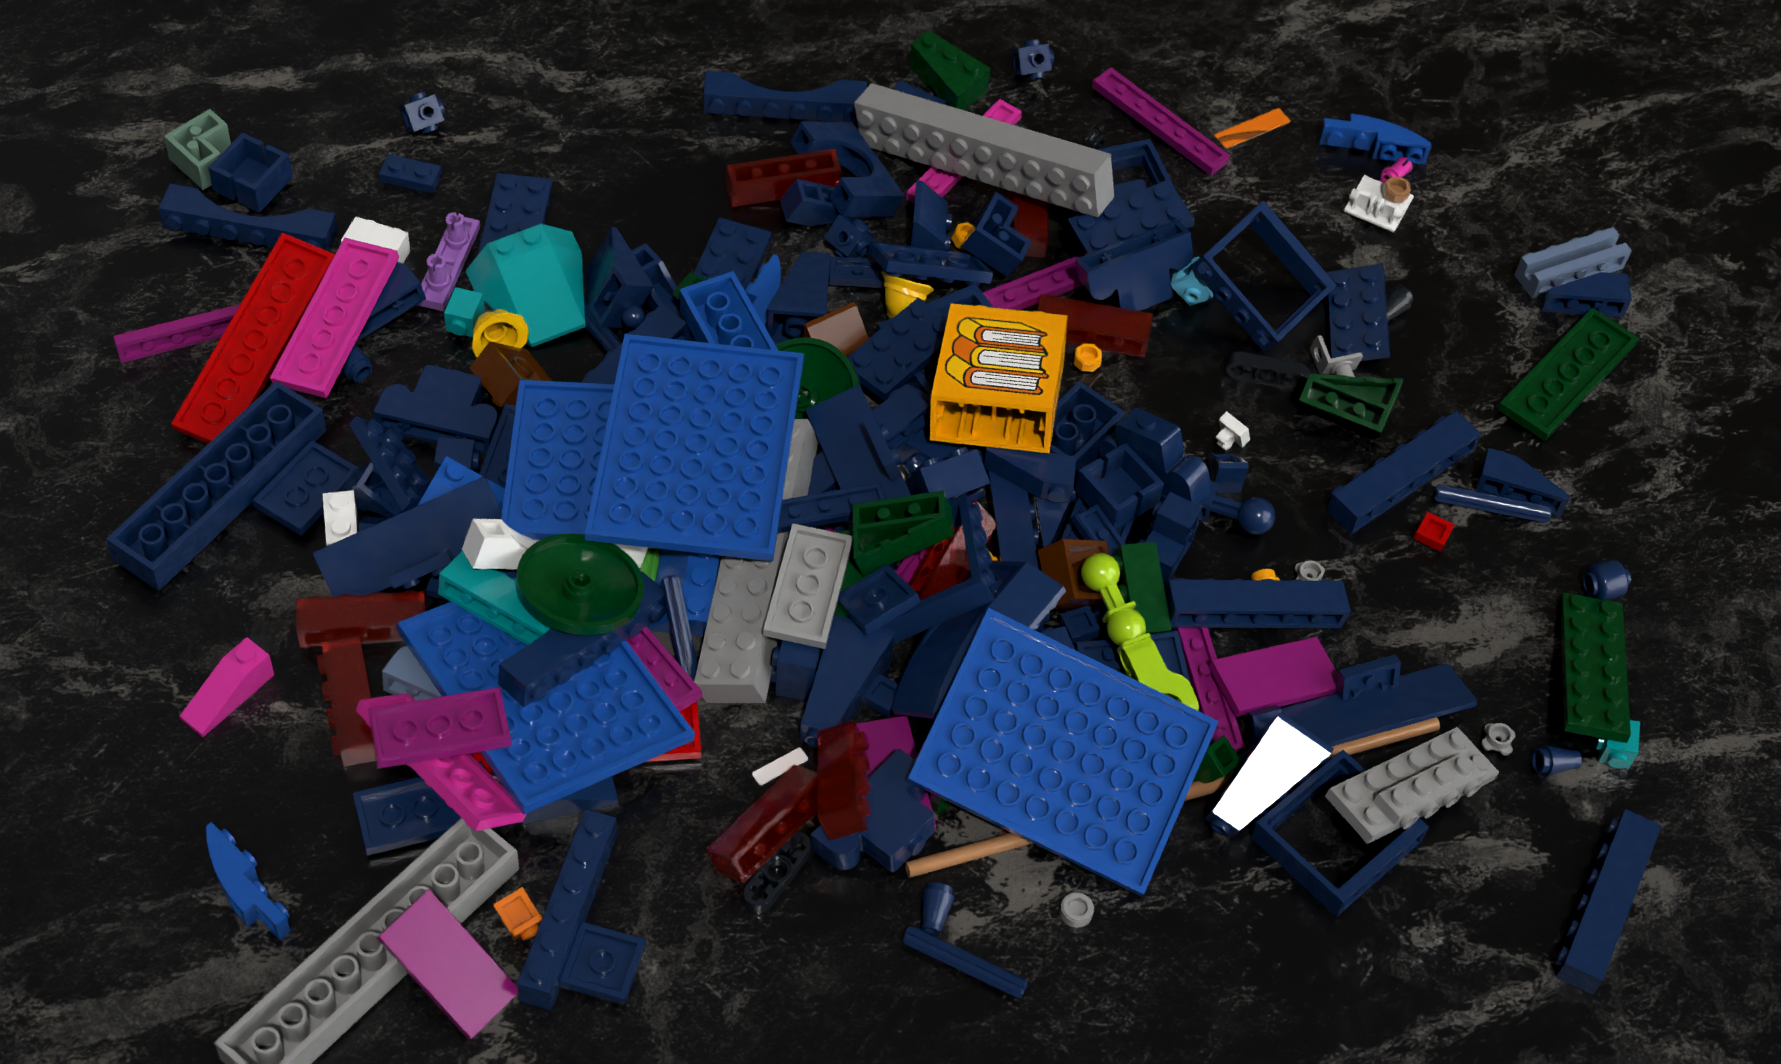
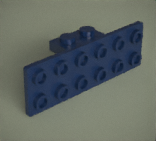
[806,385,911,499]
[313,477,502,608]
[1282,655,1477,747]

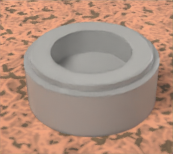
[1060,893,1094,927]

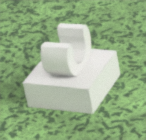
[1216,411,1250,451]

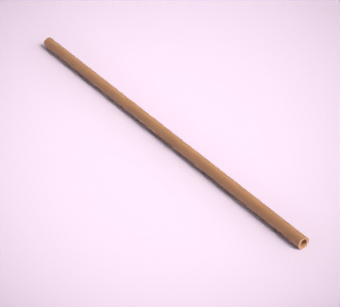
[905,717,1440,878]

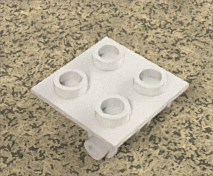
[1344,175,1414,232]

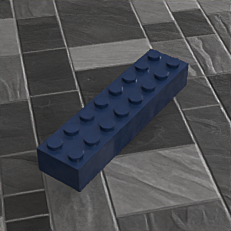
[106,381,327,591]

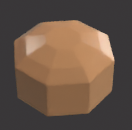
[1382,177,1411,203]

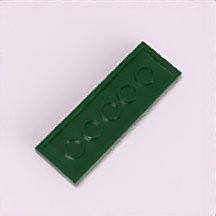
[1497,308,1639,441]
[1560,592,1631,743]

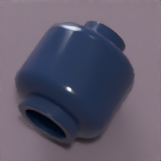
[1583,560,1631,600]

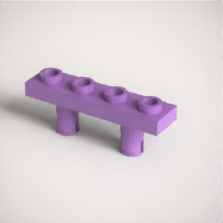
[417,212,480,311]

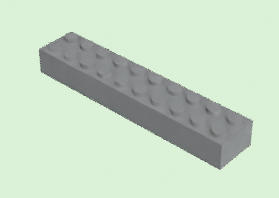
[854,83,1114,217]
[694,419,819,703]
[214,818,519,1064]

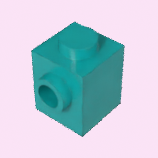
[444,287,485,338]
[1594,720,1640,769]

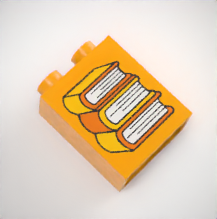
[930,303,1068,453]

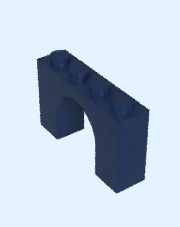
[790,121,905,217]

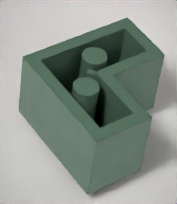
[164,109,231,190]

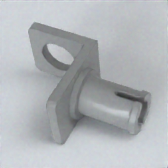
[1310,335,1363,377]

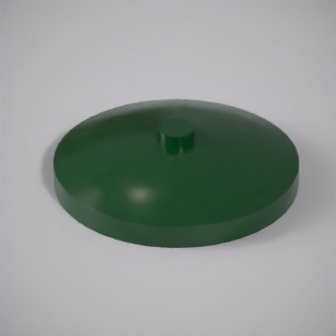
[776,337,861,454]
[515,533,644,635]

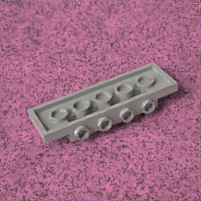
[1325,727,1499,844]

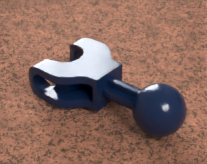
[1150,481,1275,535]

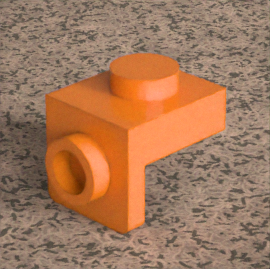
[493,887,543,941]

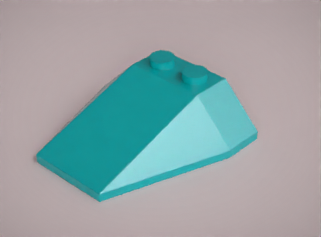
[466,224,586,347]

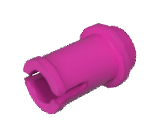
[1381,157,1412,183]

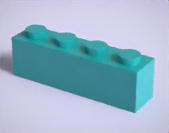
[438,551,553,645]

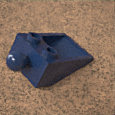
[586,227,654,329]

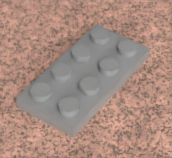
[763,523,853,649]

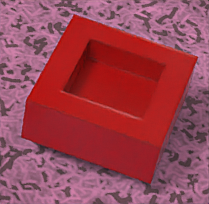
[1414,512,1455,552]

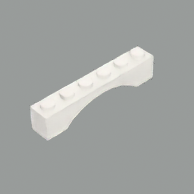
[462,519,649,570]

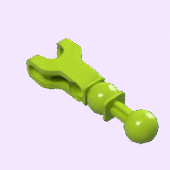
[1081,553,1199,711]

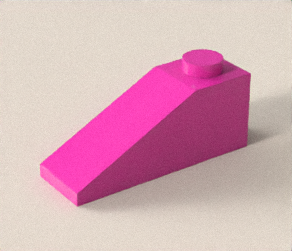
[180,637,274,737]

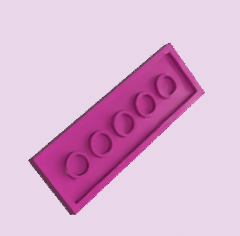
[270,237,400,398]
[355,693,527,831]

